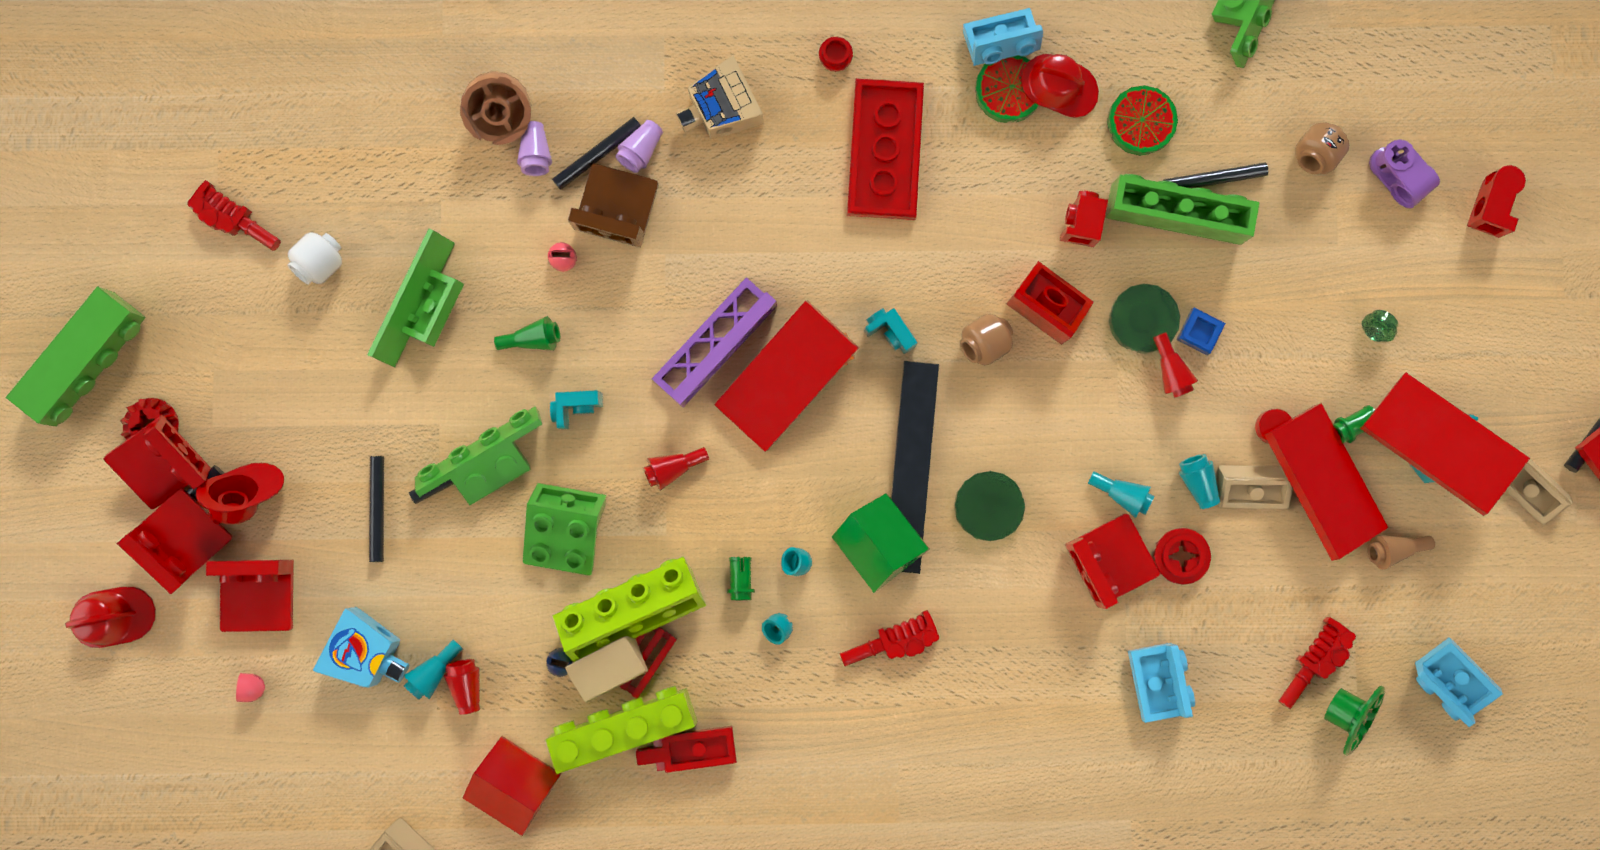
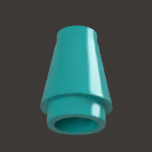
[1179,454,1220,509]

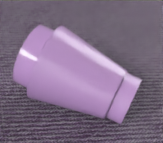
[615,120,663,173]
[517,121,552,176]

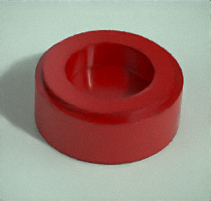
[1255,409,1292,444]

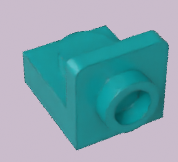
[864,308,918,354]
[550,390,603,430]

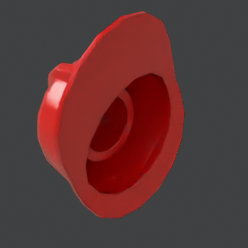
[1021,54,1099,118]
[195,463,285,524]
[65,587,156,648]

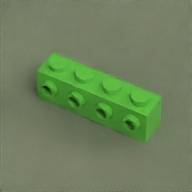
[1105,174,1260,245]
[5,286,146,427]

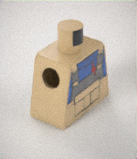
[676,56,764,139]

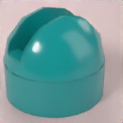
[781,547,812,576]
[762,613,793,645]

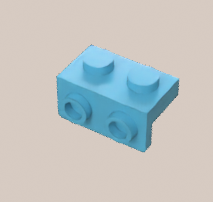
[963,8,1043,66]
[1415,637,1503,727]
[1128,643,1195,723]

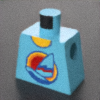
[313,607,409,688]

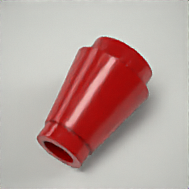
[444,659,480,715]

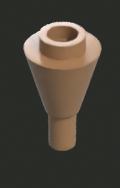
[1367,535,1435,570]

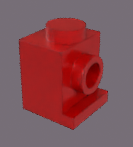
[1060,191,1108,248]

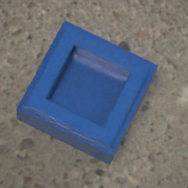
[1176,307,1226,355]

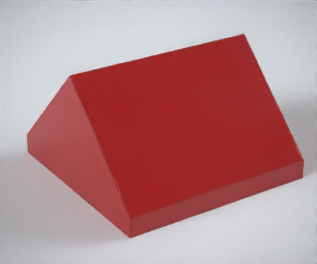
[1006,261,1094,345]
[462,736,561,836]

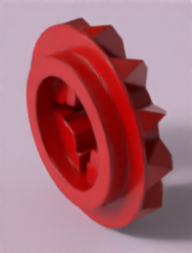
[120,398,179,440]
[1153,528,1211,585]

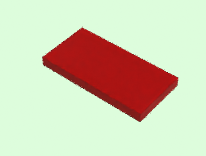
[847,78,924,220]
[714,300,860,452]
[1360,372,1530,516]
[1265,403,1389,561]

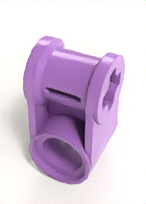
[1369,139,1440,208]

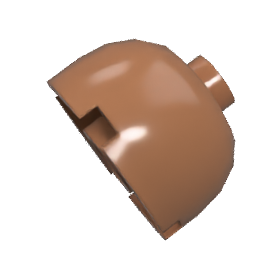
[460,71,532,145]

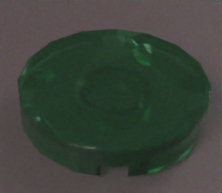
[1108,284,1181,354]
[954,471,1025,541]

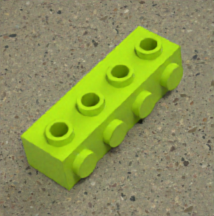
[552,556,706,662]
[545,686,698,774]

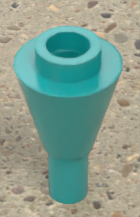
[1088,471,1155,518]
[404,640,463,700]

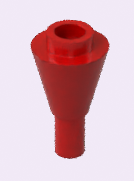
[1153,332,1198,398]
[643,447,709,491]

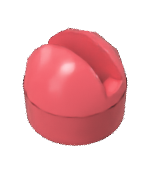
[548,242,577,272]
[236,673,265,702]

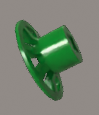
[1324,686,1385,756]

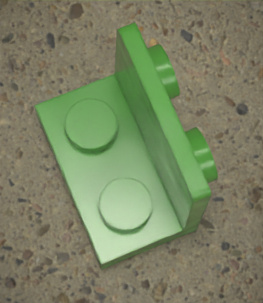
[523,483,606,575]

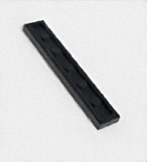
[891,361,939,574]

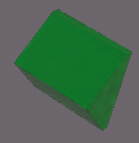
[832,493,930,593]

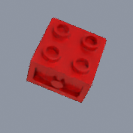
[103,415,211,509]
[116,488,233,594]
[1064,513,1160,609]
[206,560,294,632]

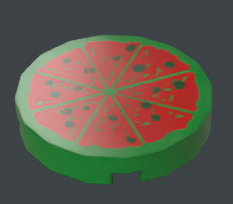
[975,55,1038,123]
[1107,85,1178,156]

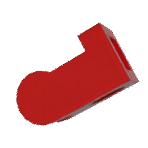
[1467,165,1526,238]

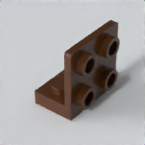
[568,164,659,248]

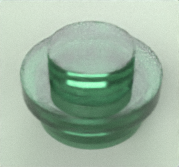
[1361,310,1398,342]

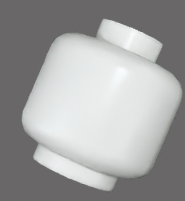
[287,232,342,285]

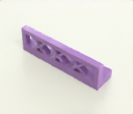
[652,277,777,407]

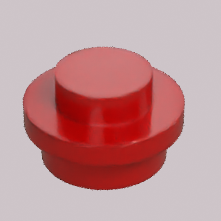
[819,37,853,72]

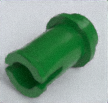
[1333,405,1375,443]
[727,557,755,601]

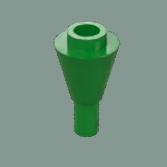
[494,316,561,351]

